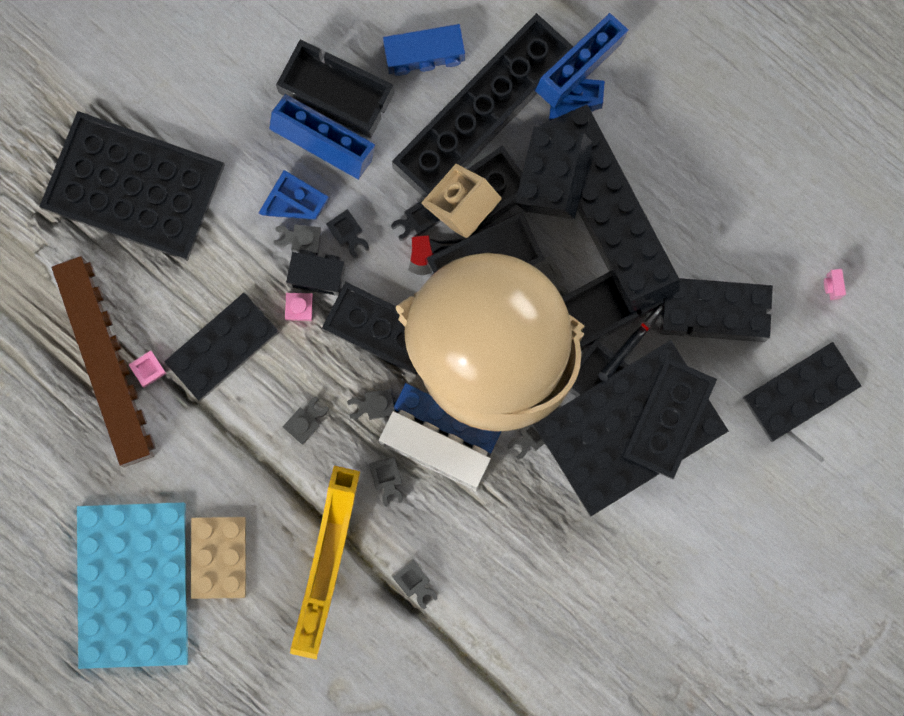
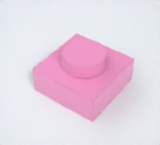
[824,269,846,300]
[285,293,313,321]
[129,351,167,388]

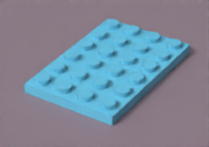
[77,502,188,669]

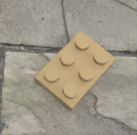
[191,517,246,599]

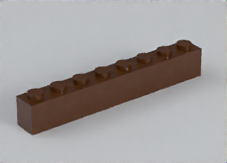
[51,256,156,468]

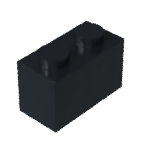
[286,250,346,296]

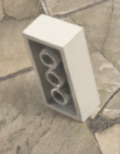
[379,410,491,491]

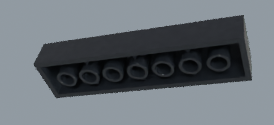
[392,13,574,198]
[539,104,680,313]

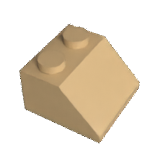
[422,164,502,238]

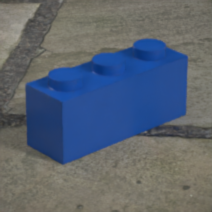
[383,24,465,76]

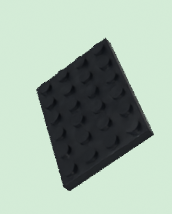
[39,111,225,261]
[533,340,729,517]

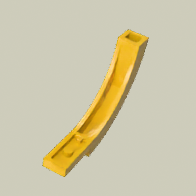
[290,465,360,660]

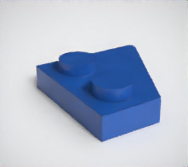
[549,79,605,121]
[259,170,330,220]

